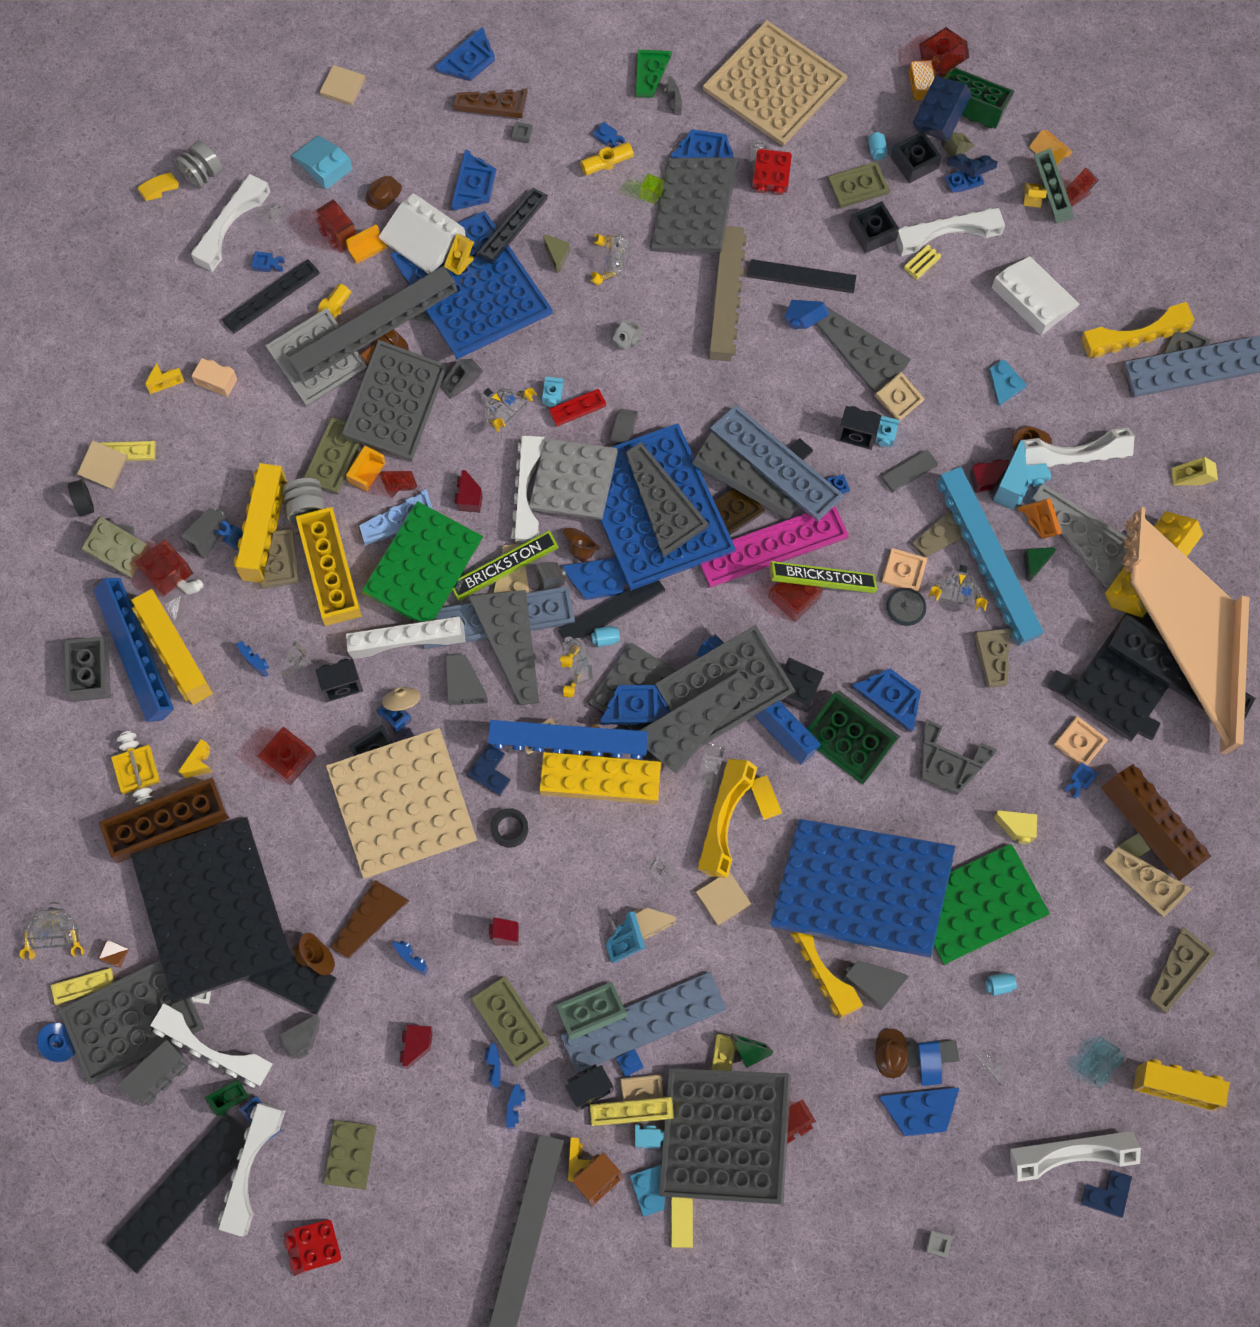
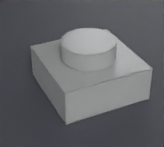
[926,1231,952,1258]

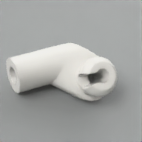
[174,577,203,595]

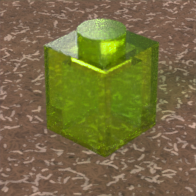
[640,173,664,205]

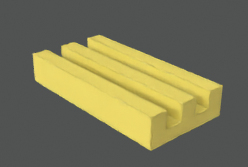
[904,244,941,280]

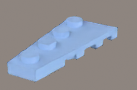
[359,489,433,545]

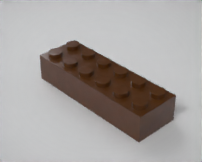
[1101,764,1211,881]
[99,777,230,863]

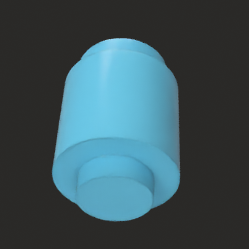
[868,132,888,160]
[591,626,620,647]
[985,972,1017,996]

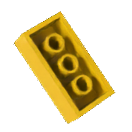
[1133,1059,1230,1111]

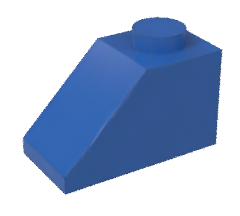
[785,299,829,329]

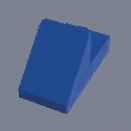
[377,706,411,734]

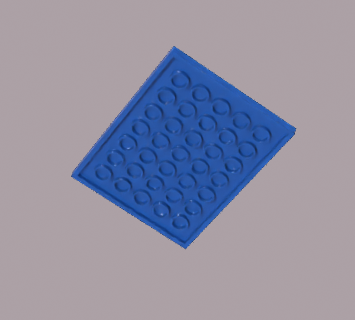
[390,211,553,359]
[600,423,736,591]
[770,819,955,958]

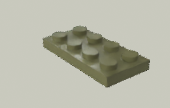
[304,417,361,495]
[471,976,550,1068]

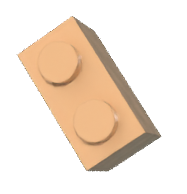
[192,358,237,397]

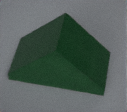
[1023,547,1056,582]
[730,1033,774,1068]

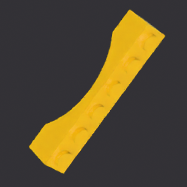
[1081,302,1195,358]
[698,759,757,878]
[791,932,863,1019]

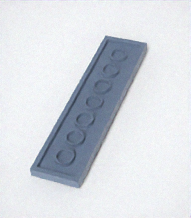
[1123,335,1260,398]
[710,405,844,522]
[424,586,575,649]
[561,972,727,1074]

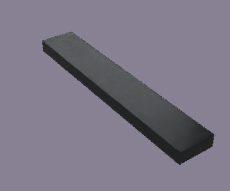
[477,188,548,265]
[222,259,320,334]
[748,259,857,294]
[559,580,665,647]
[1047,670,1161,740]

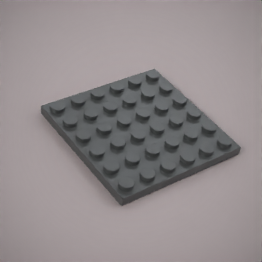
[659,1068,791,1205]

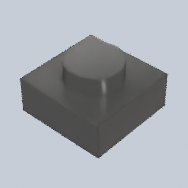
[512,122,533,143]

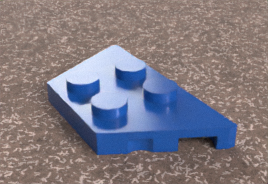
[435,27,495,81]
[671,129,737,170]
[451,149,497,211]
[562,558,626,600]
[852,668,921,732]
[601,685,671,725]
[879,1088,959,1137]

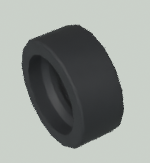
[68,479,94,517]
[491,808,529,848]

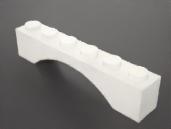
[191,174,270,272]
[896,208,1005,256]
[1022,428,1135,467]
[512,436,545,545]
[346,617,466,659]
[150,1004,273,1088]
[218,1103,286,1237]
[1010,1131,1141,1182]

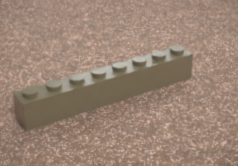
[709,226,747,362]

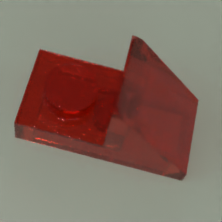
[1065,168,1099,206]
[379,471,418,498]

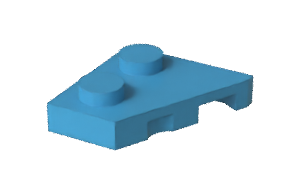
[989,359,1027,406]
[606,912,646,963]
[630,1165,665,1217]

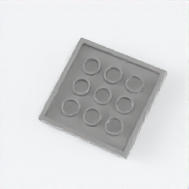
[265,308,368,407]
[529,438,618,520]

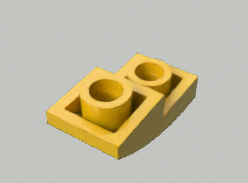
[138,172,179,201]
[750,775,782,820]

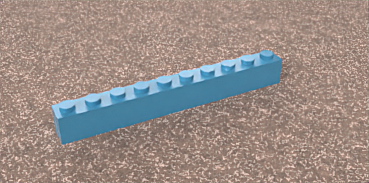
[937,467,1044,646]

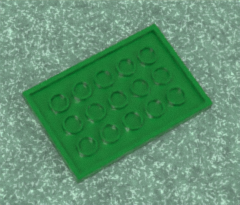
[362,501,483,623]
[934,844,1050,965]

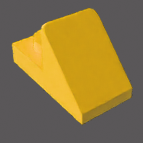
[1024,182,1047,208]
[444,234,474,275]
[145,363,185,394]
[178,739,213,778]
[568,1137,590,1182]

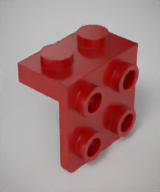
[752,149,792,195]
[283,1220,341,1276]

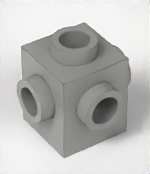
[613,319,644,349]

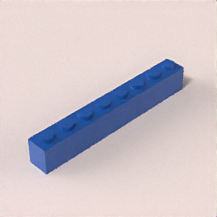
[93,578,174,722]
[696,634,821,765]
[488,720,648,759]

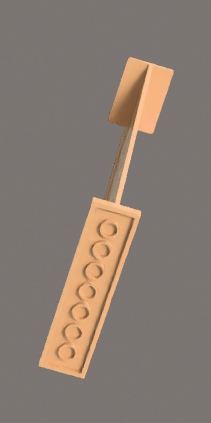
[1123,507,1249,754]

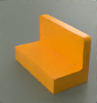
[1029,130,1073,166]
[346,224,388,264]

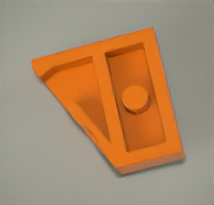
[1017,498,1062,539]

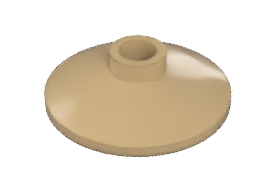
[382,687,421,711]

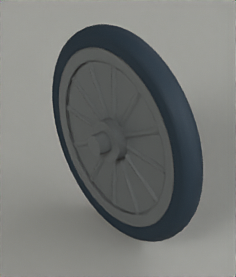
[887,588,927,626]

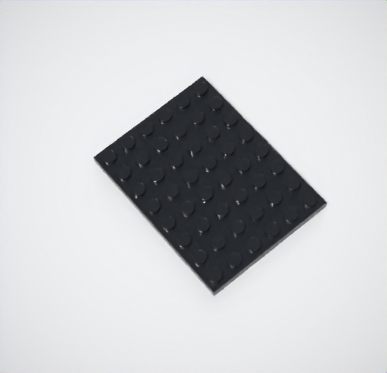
[130,817,293,1003]

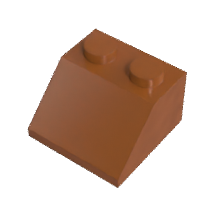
[572,1152,623,1207]

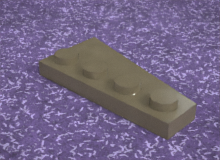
[912,511,992,557]
[1149,926,1216,1014]

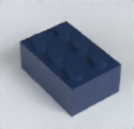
[912,76,972,141]

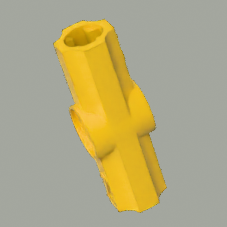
[580,142,634,176]
[317,284,351,320]

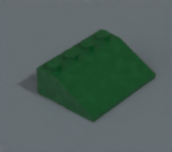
[944,66,1015,129]
[807,690,901,785]

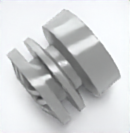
[175,140,223,189]
[282,478,326,524]

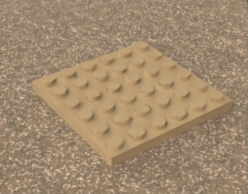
[703,20,847,147]
[326,728,477,879]

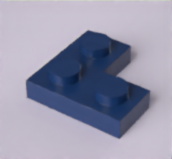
[948,153,998,177]
[467,744,511,797]
[1081,1170,1132,1218]

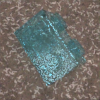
[1075,1036,1123,1088]

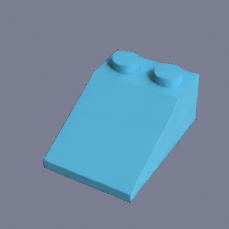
[292,135,352,190]
[993,440,1028,510]

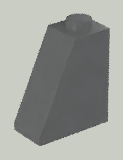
[181,508,229,559]
[446,653,488,705]
[844,960,909,1010]

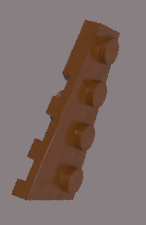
[454,88,528,119]
[331,880,409,959]

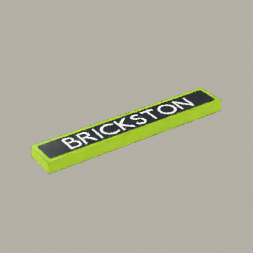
[453,530,559,601]
[769,561,877,593]

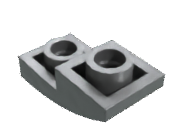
[664,76,682,115]
[611,408,638,444]

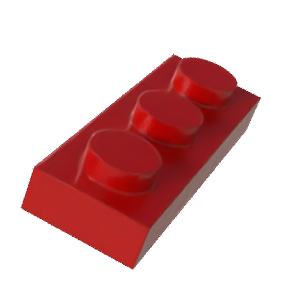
[549,389,606,427]

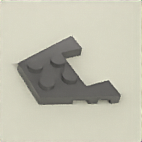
[921,719,997,795]

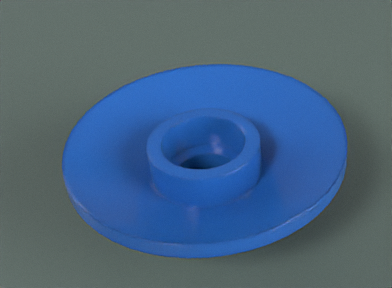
[36,1023,76,1062]

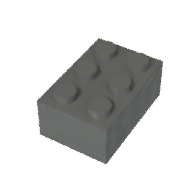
[64,636,111,702]
[118,1040,190,1107]

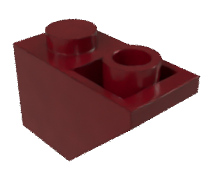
[970,459,1009,493]
[454,470,483,513]
[489,918,519,946]
[400,1025,433,1069]

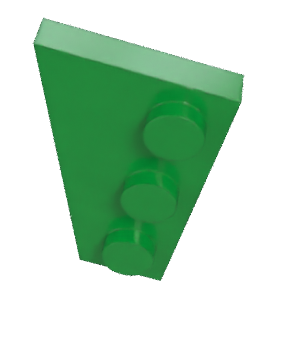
[636,49,672,98]

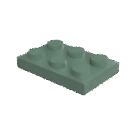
[556,982,628,1040]

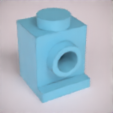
[542,377,564,407]
[875,416,899,447]
[1025,463,1051,488]
[635,1125,664,1148]

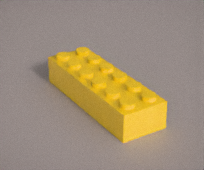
[234,463,287,583]
[296,507,362,626]
[1105,511,1203,618]
[132,589,213,705]
[540,752,661,805]

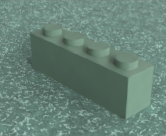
[1034,148,1074,224]

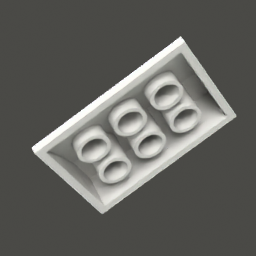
[379,193,466,274]
[991,256,1080,336]

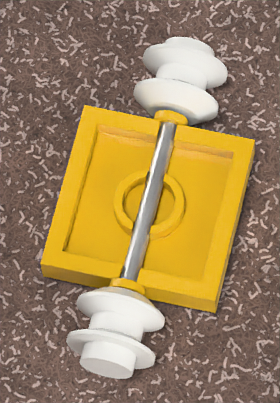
[111,731,161,806]

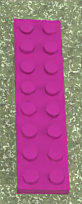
[700,506,849,588]

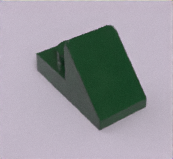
[204,1080,249,1116]

